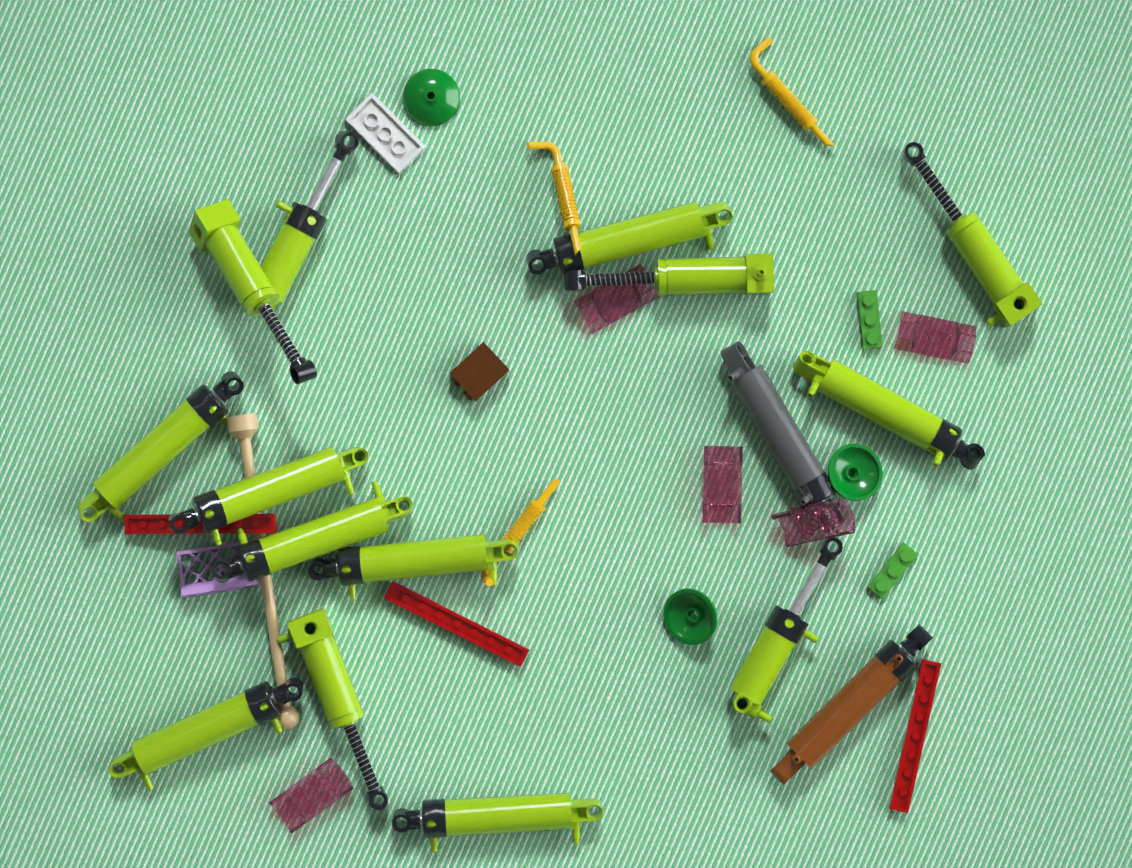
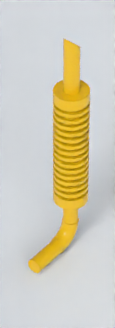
[750,37,835,146]
[527,141,581,255]
[481,479,560,586]

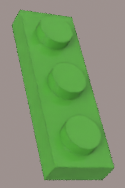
[857,290,883,349]
[867,542,919,599]

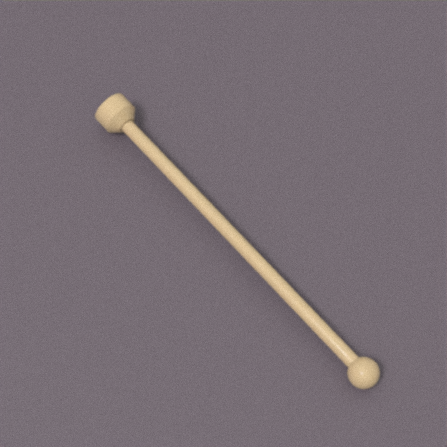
[226,413,299,730]

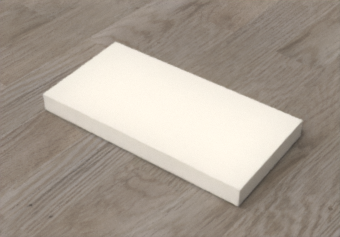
[345,93,426,174]

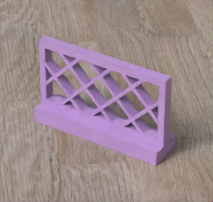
[176,540,260,598]

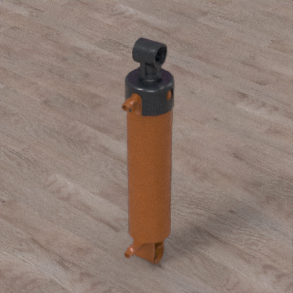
[770,624,933,785]

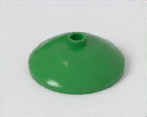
[403,69,460,126]
[827,444,883,501]
[663,588,718,645]

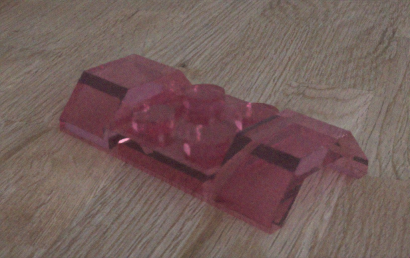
[574,264,659,334]
[894,311,976,364]
[702,446,743,523]
[771,500,856,547]
[269,757,354,834]

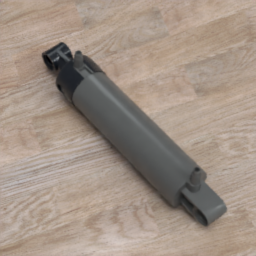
[721,341,844,532]

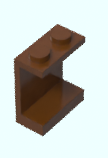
[450,342,510,401]

